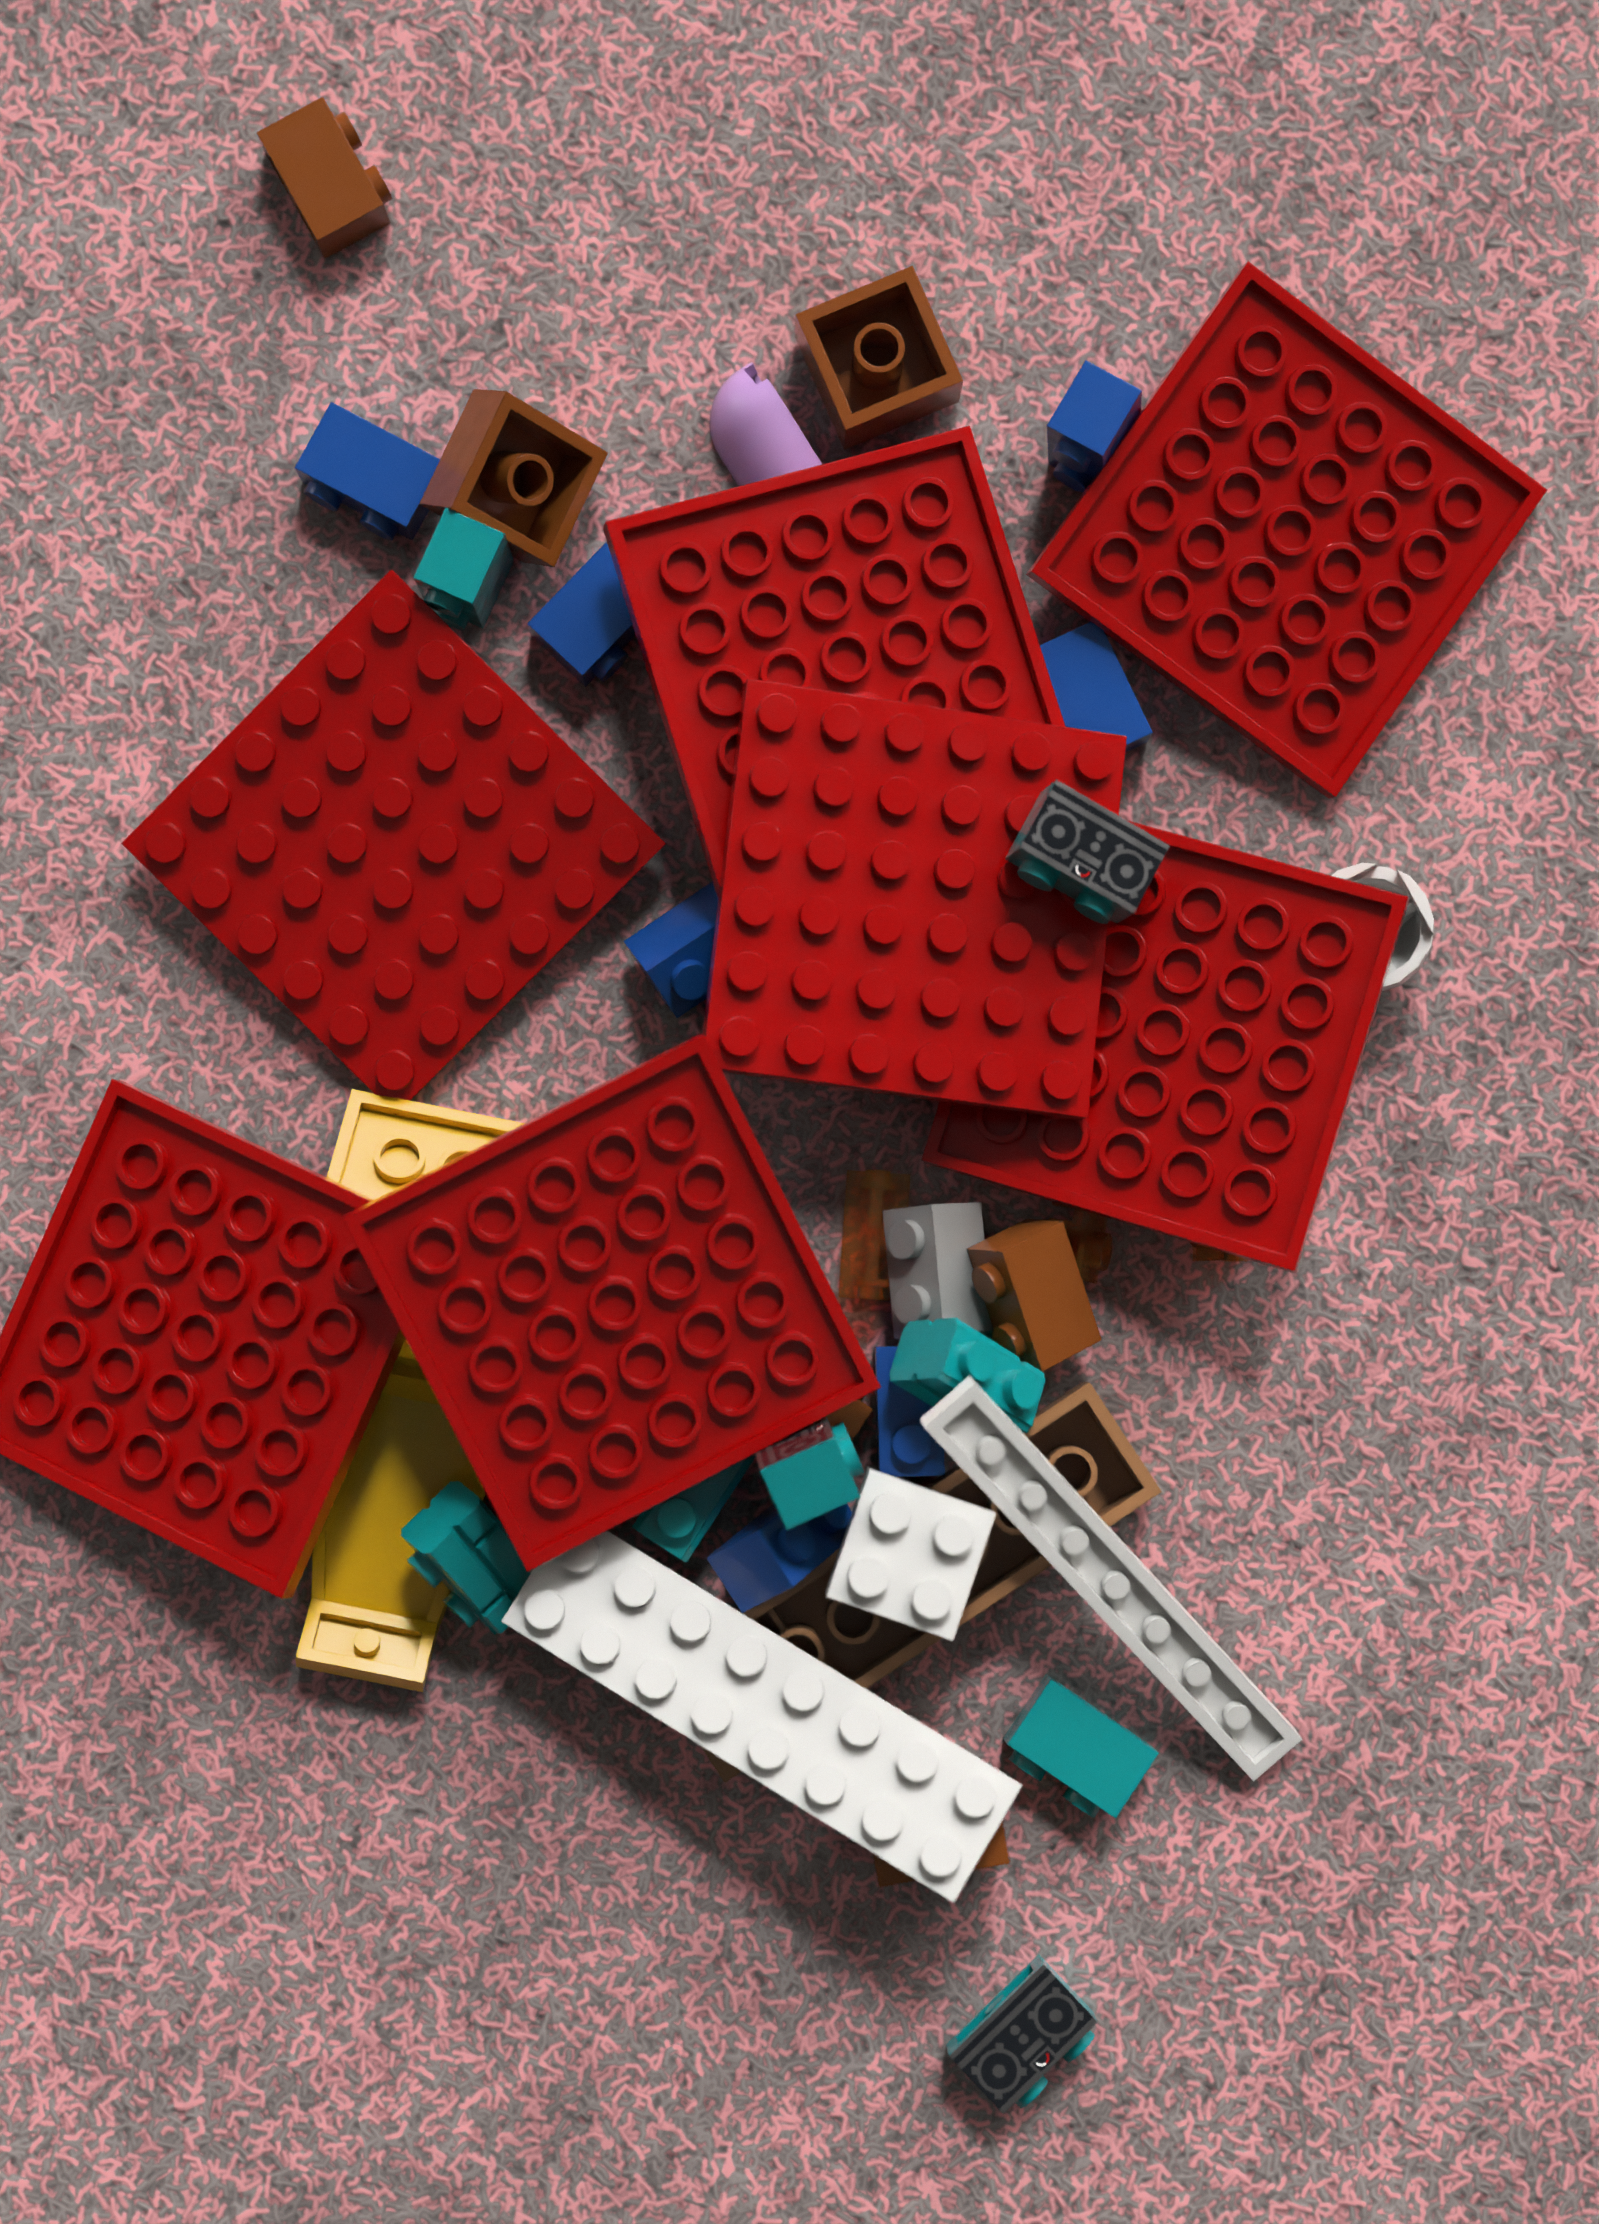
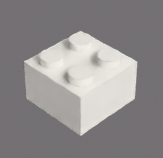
[825,1467,996,1641]

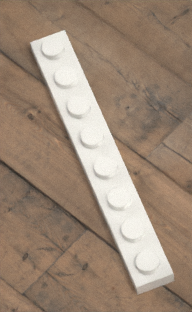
[920,1375,1303,1781]

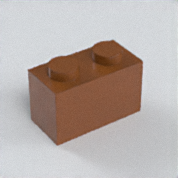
[256,97,392,259]
[967,1219,1102,1372]

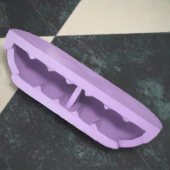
[710,363,822,486]

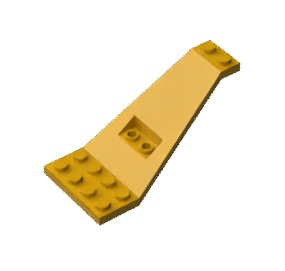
[295,1089,524,1692]

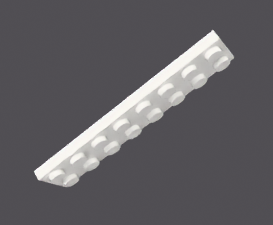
[501,1531,1023,1903]

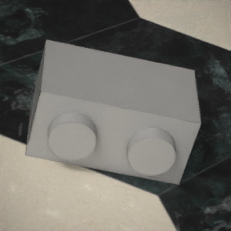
[882,1202,993,1339]

